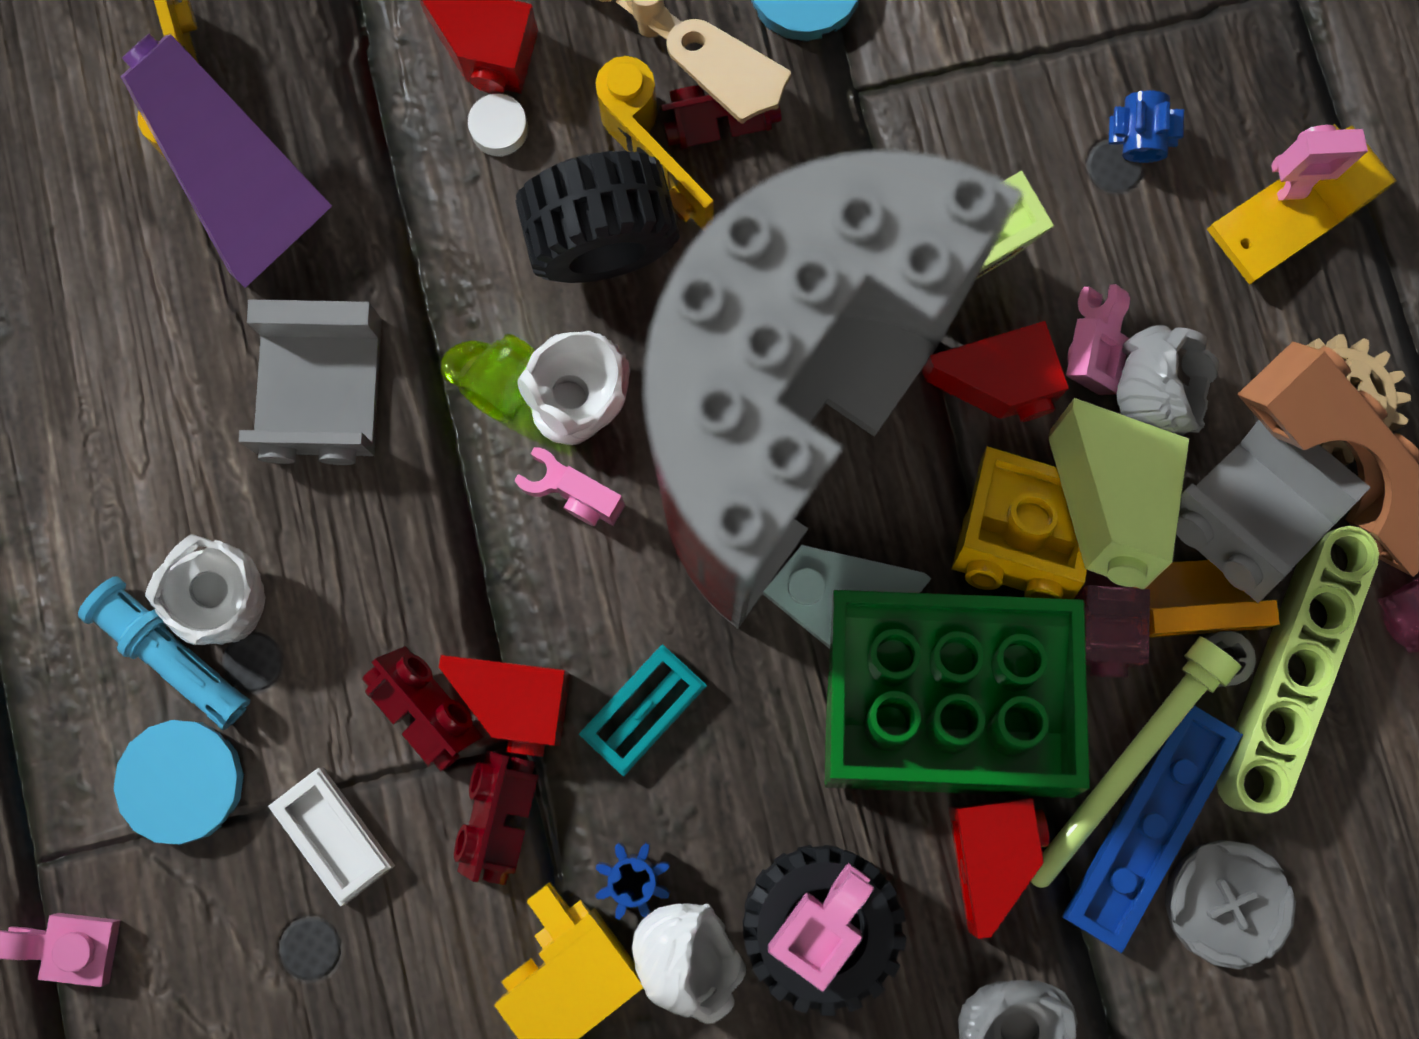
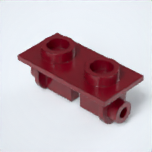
[659,85,782,150]
[362,646,483,772]
[454,750,539,885]

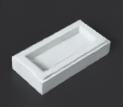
[268,767,395,906]

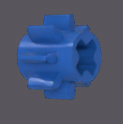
[1109,90,1185,163]
[595,842,670,920]

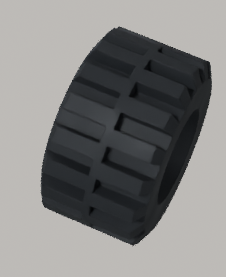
[515,151,680,283]
[743,845,907,1016]

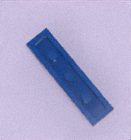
[1061,706,1243,953]

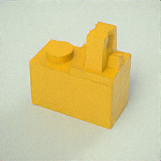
[494,882,643,1039]

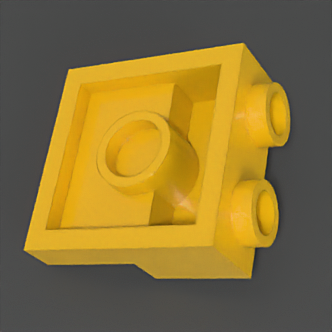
[952,446,1087,599]

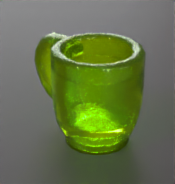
[441,334,536,424]

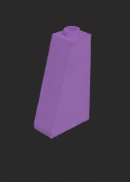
[120,33,332,288]

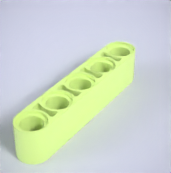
[1216,526,1379,814]

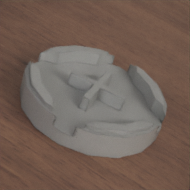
[1165,840,1296,969]

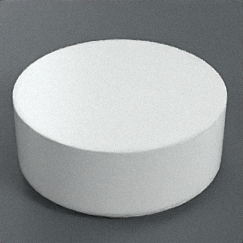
[468,94,528,156]

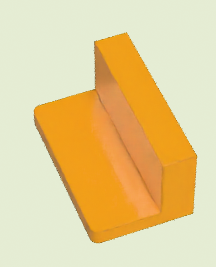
[1133,560,1280,638]

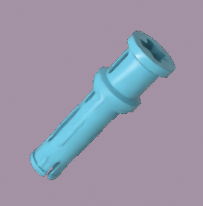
[78,576,250,730]

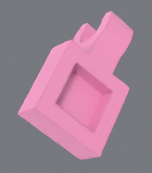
[1271,125,1368,200]
[1066,284,1130,395]
[515,447,625,526]
[768,863,874,991]
[0,913,120,987]

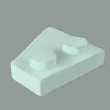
[763,545,931,649]

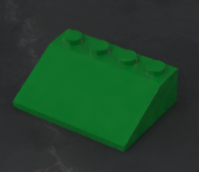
[825,590,1090,798]

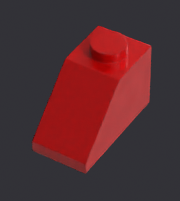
[420,0,538,94]
[922,321,1069,422]
[439,655,570,757]
[948,797,1049,939]

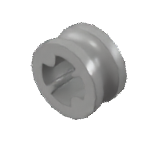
[1204,631,1256,687]

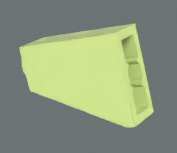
[1048,398,1189,590]

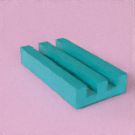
[579,644,707,777]

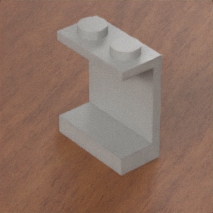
[239,299,382,465]
[1176,420,1371,603]

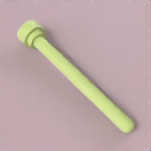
[1031,636,1242,888]

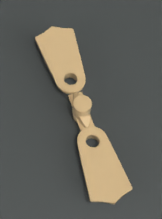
[597,0,791,124]

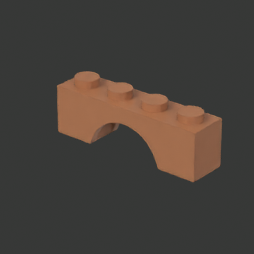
[1237,342,1419,577]

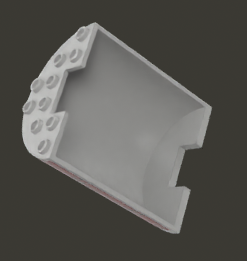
[644,151,1023,629]

